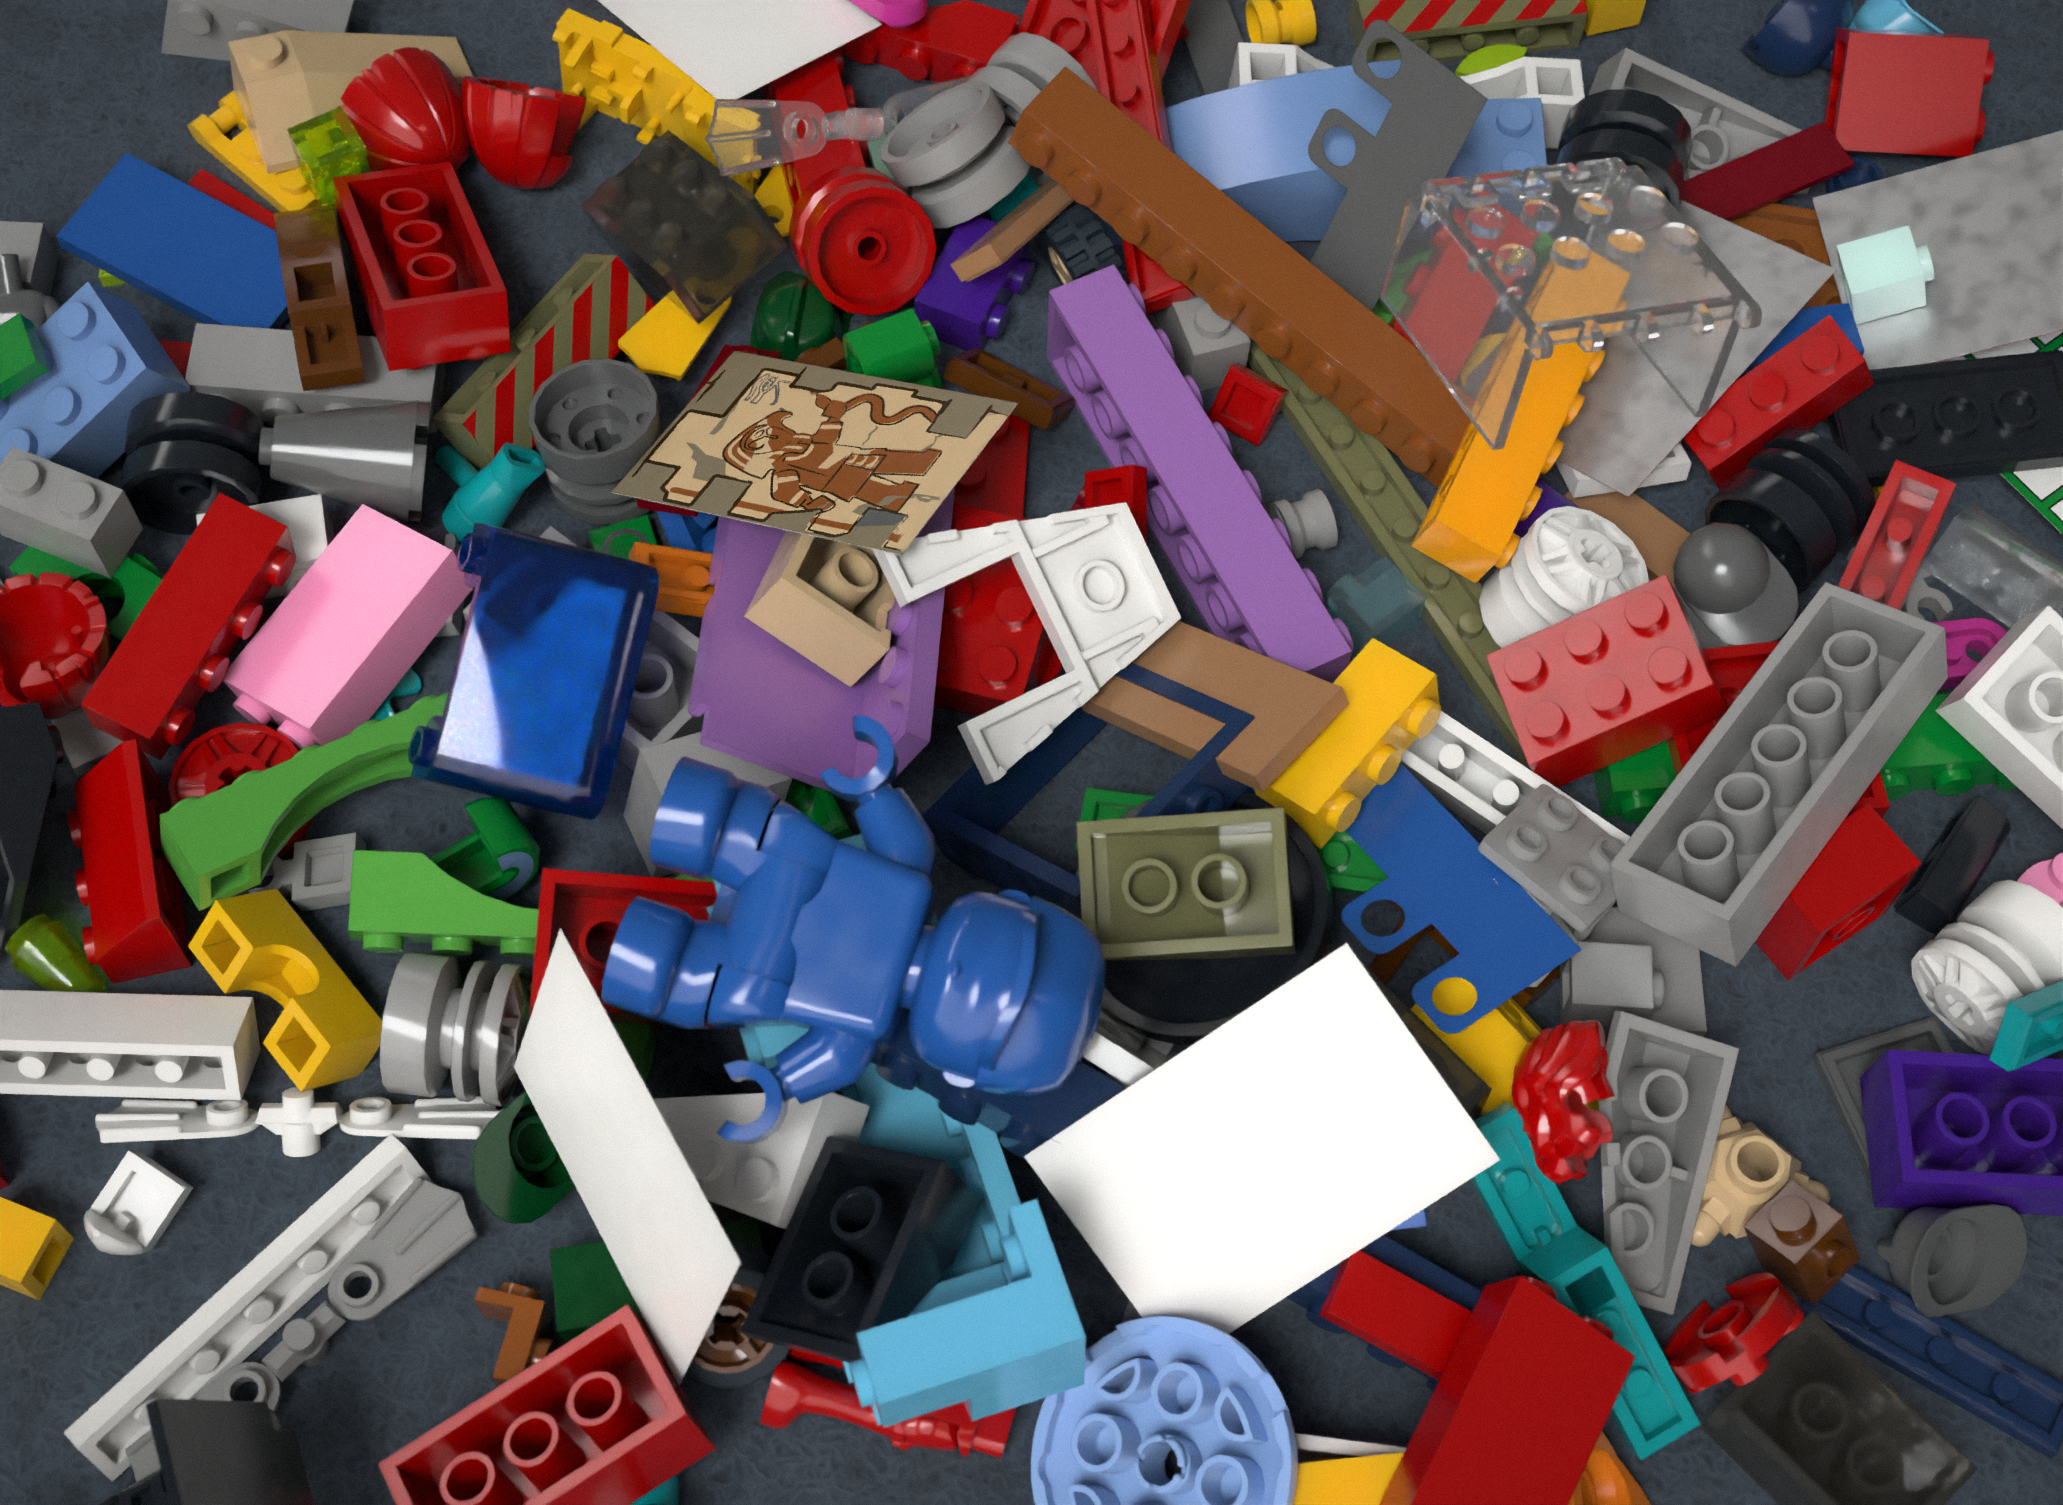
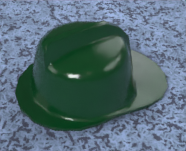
[750,270,851,362]
[471,1090,575,1224]

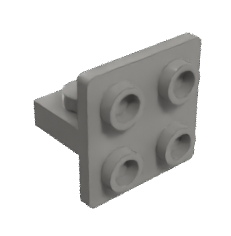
[1478,784,1625,941]

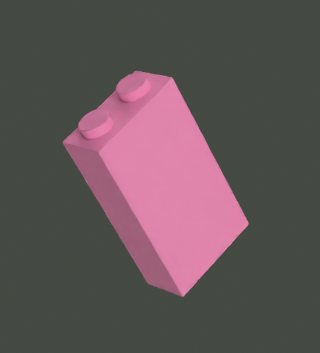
[223,504,477,750]

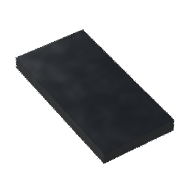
[1828,350,2063,487]

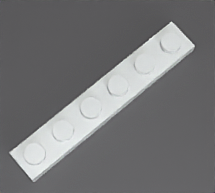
[63,1134,434,1482]

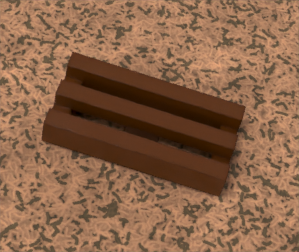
[943,347,1076,431]

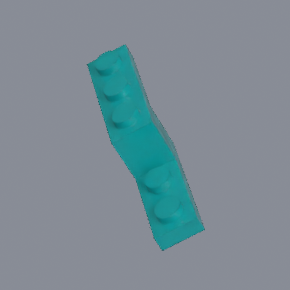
[1470,1102,1701,1461]

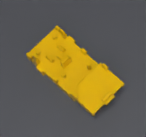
[552,8,761,198]

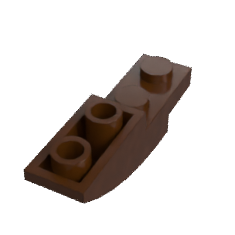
[274,205,365,392]

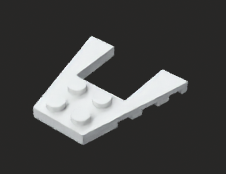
[872,502,1181,785]

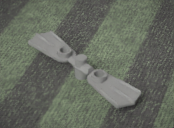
[125,1177,478,1482]

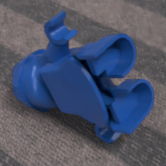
[601,716,1106,1144]

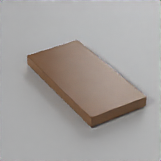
[1082,621,1349,793]

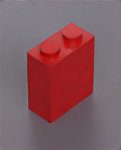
[1824,28,1994,157]

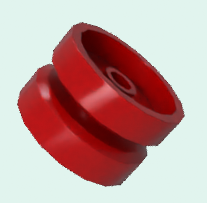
[788,165,936,316]

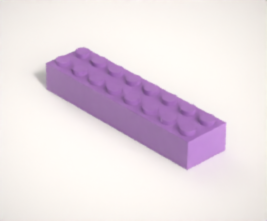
[1046,264,1354,683]

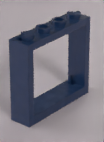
[922,663,1255,920]

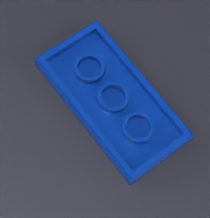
[56,152,289,329]

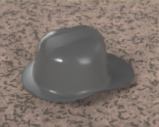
[1875,1204,2027,1317]

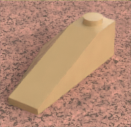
[228,30,473,174]

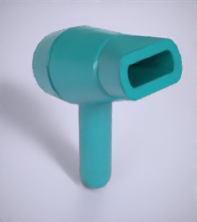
[435,443,545,546]

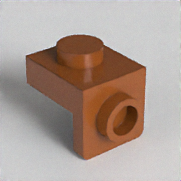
[474,1282,555,1387]

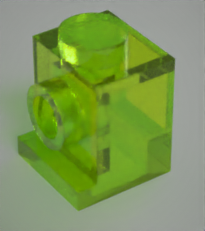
[287,106,369,210]

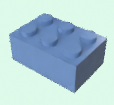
[0,281,191,479]

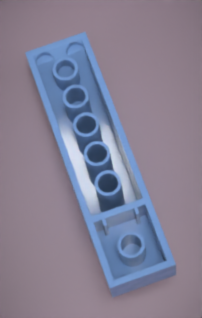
[1076,60,1550,244]

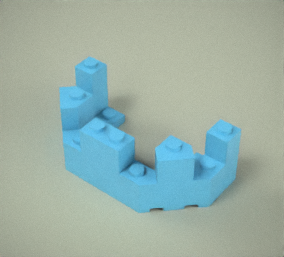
[706,834,1086,1428]

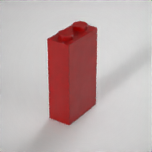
[1379,1276,1635,1505]

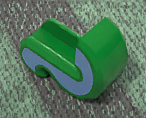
[429,797,541,944]

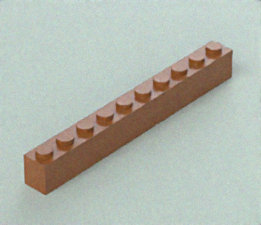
[1008,66,1481,488]

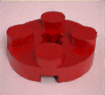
[1664,1273,1805,1393]

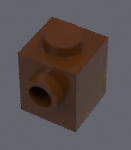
[1744,1179,1860,1306]

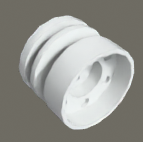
[1479,506,1649,648]
[1911,880,2063,1055]

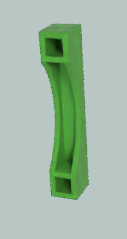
[160,663,556,911]
[348,850,714,958]

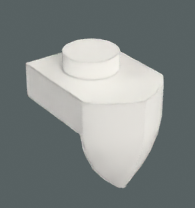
[84,1150,194,1255]

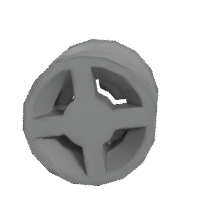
[1269,489,1338,559]

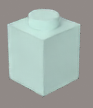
[1836,225,1935,325]

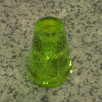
[5,914,106,993]

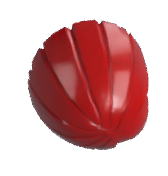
[334,47,471,174]
[461,76,586,190]
[0,572,110,720]

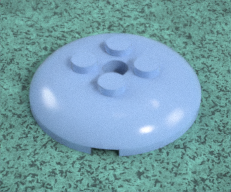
[1031,1316,1298,1505]

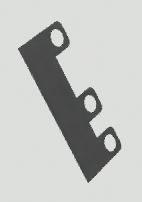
[1308,20,1488,312]

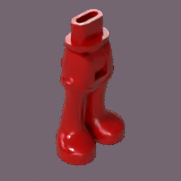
[760,1348,1016,1459]

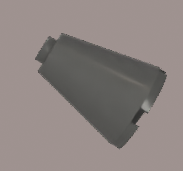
[259,400,431,524]

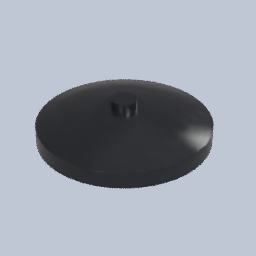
[1076,792,1333,1045]

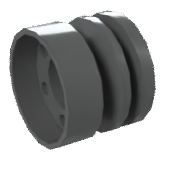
[528,358,665,525]

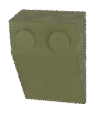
[1076,807,1296,961]

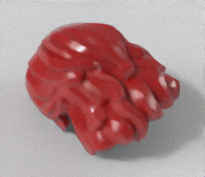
[1511,1020,1615,1184]

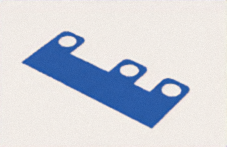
[1245,762,1582,1034]

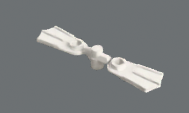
[95,1087,500,1157]

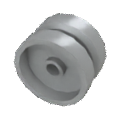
[965,32,1098,185]
[880,81,1031,229]

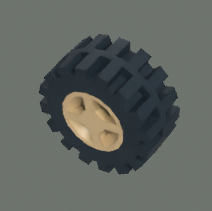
[1038,204,1128,286]

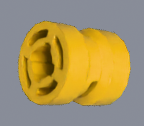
[1245,0,1317,47]

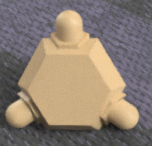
[1691,1104,1830,1247]

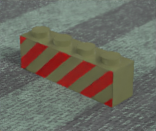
[1348,0,1588,63]
[431,253,655,471]

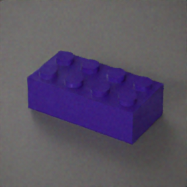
[1859,1050,2063,1216]

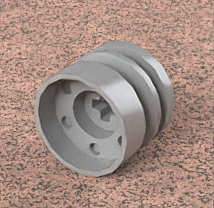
[380,951,531,1106]

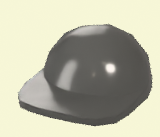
[1673,523,1799,646]

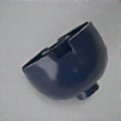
[1741,0,1854,77]

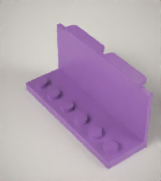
[688,487,955,792]

